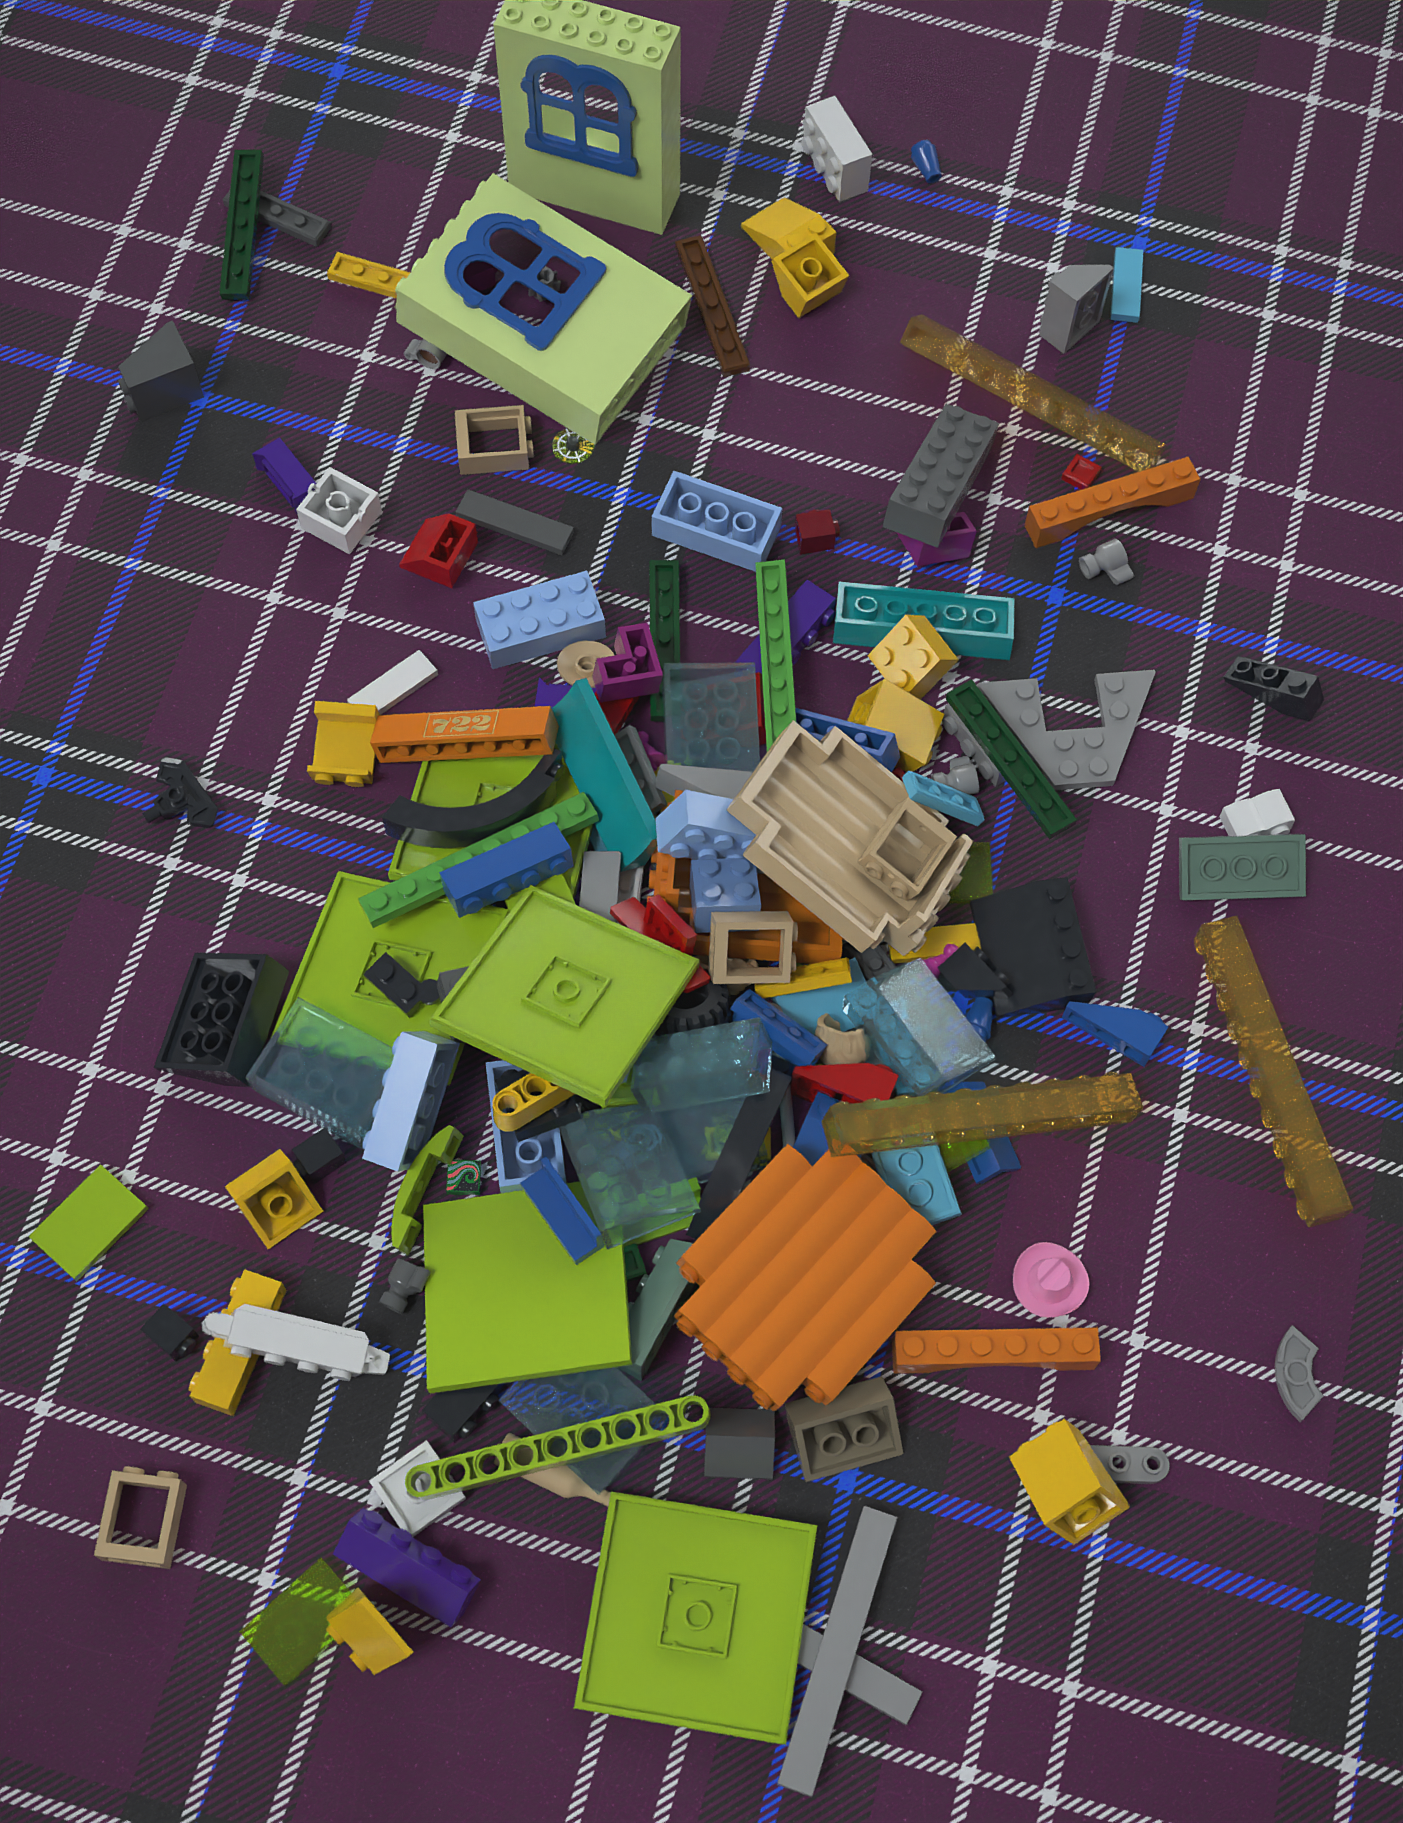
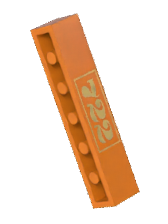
[370,706,559,763]

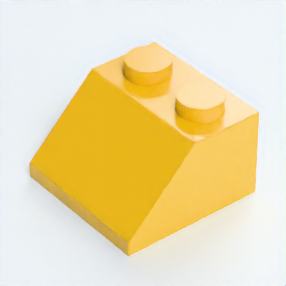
[772,233,849,318]
[225,1149,323,1249]

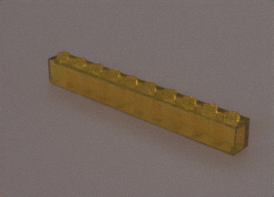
[900,314,1166,472]
[1194,916,1353,1228]
[821,1072,1143,1157]

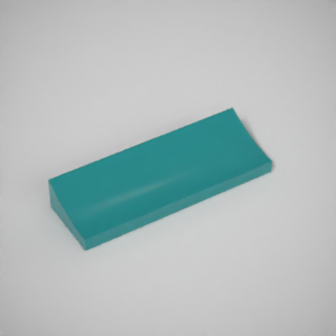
[833,582,1014,660]
[552,678,657,872]

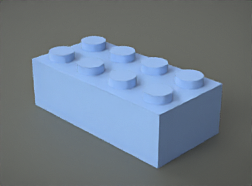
[652,471,782,572]
[473,571,606,669]
[656,790,764,874]
[362,1031,460,1171]
[486,1060,566,1193]

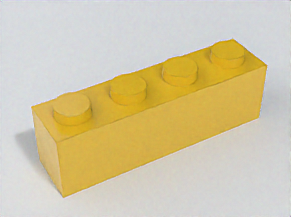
[189,1269,287,1416]

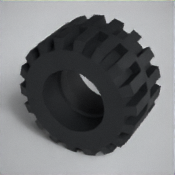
[655,969,733,1052]

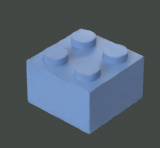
[689,858,761,933]

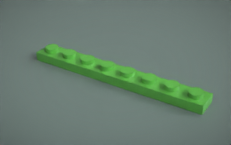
[755,559,797,752]
[358,792,599,928]

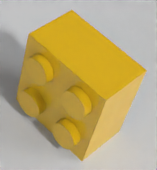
[868,615,959,700]

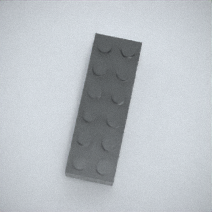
[883,404,999,548]

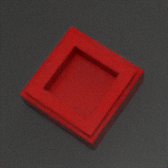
[1061,454,1101,490]

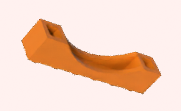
[1025,456,1201,548]
[892,1327,1101,1374]

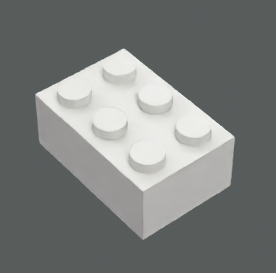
[801,96,872,202]

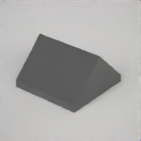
[704,1408,775,1480]

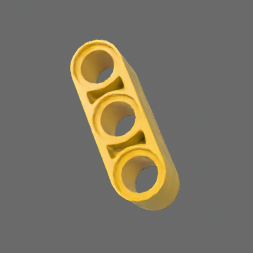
[492,1073,575,1132]

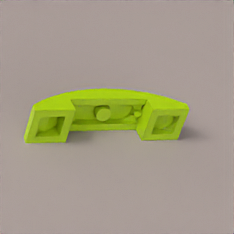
[391,1125,464,1256]

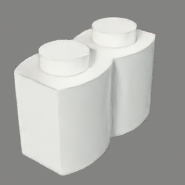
[1220,789,1295,836]

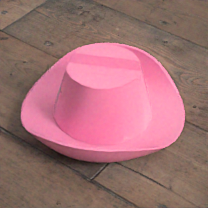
[1013,1242,1089,1318]

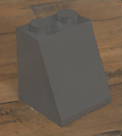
[118,320,204,422]

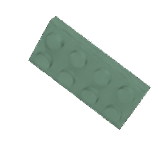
[1179,834,1306,900]

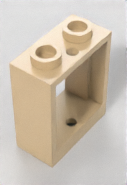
[455,405,534,475]
[857,798,957,901]
[708,911,798,984]
[94,1467,187,1569]

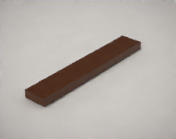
[675,235,750,378]

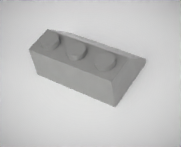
[1039,265,1114,354]

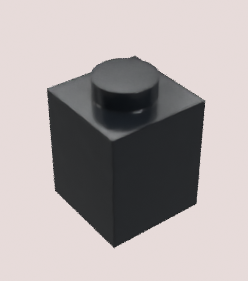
[292,1127,347,1184]
[141,1304,199,1362]

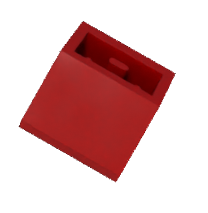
[399,513,478,588]

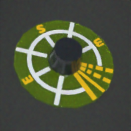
[552,428,594,464]

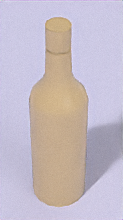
[494,1433,611,1507]

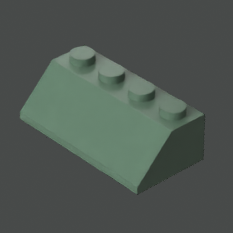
[616,1238,696,1381]

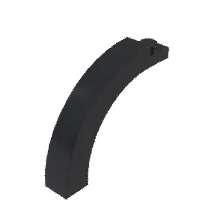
[382,748,564,848]
[686,1053,797,1240]

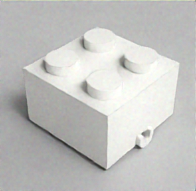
[296,467,382,554]

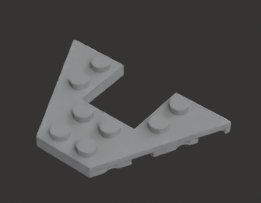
[977,670,1155,790]

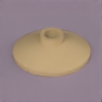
[557,641,614,688]

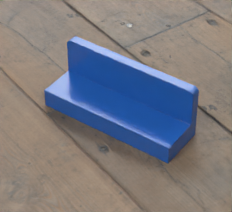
[731,989,828,1066]
[939,1082,1021,1184]
[520,1156,604,1265]

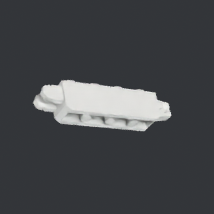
[201,1304,390,1381]

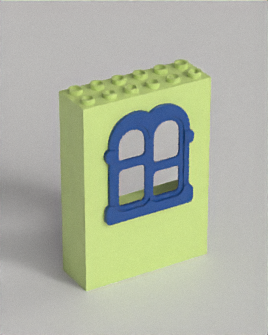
[493,0,681,235]
[395,173,692,445]

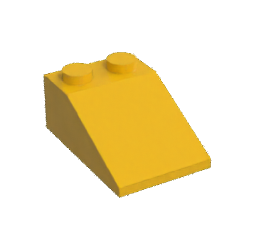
[741,197,836,259]
[326,1588,413,1675]

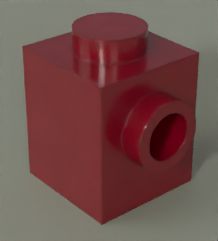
[794,509,840,555]

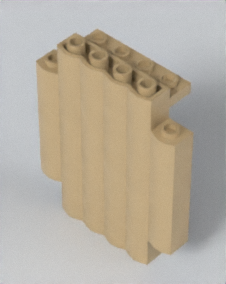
[726,720,973,956]

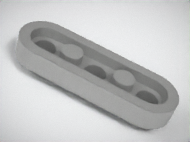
[1090,1445,1169,1484]

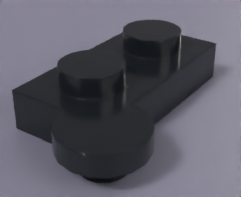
[363,952,440,1018]

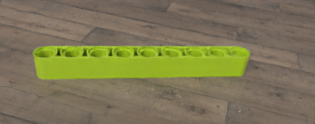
[405,1395,711,1500]

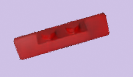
[610,894,710,993]

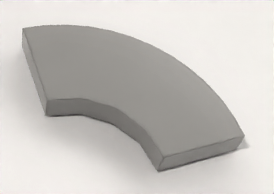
[1275,1325,1324,1422]

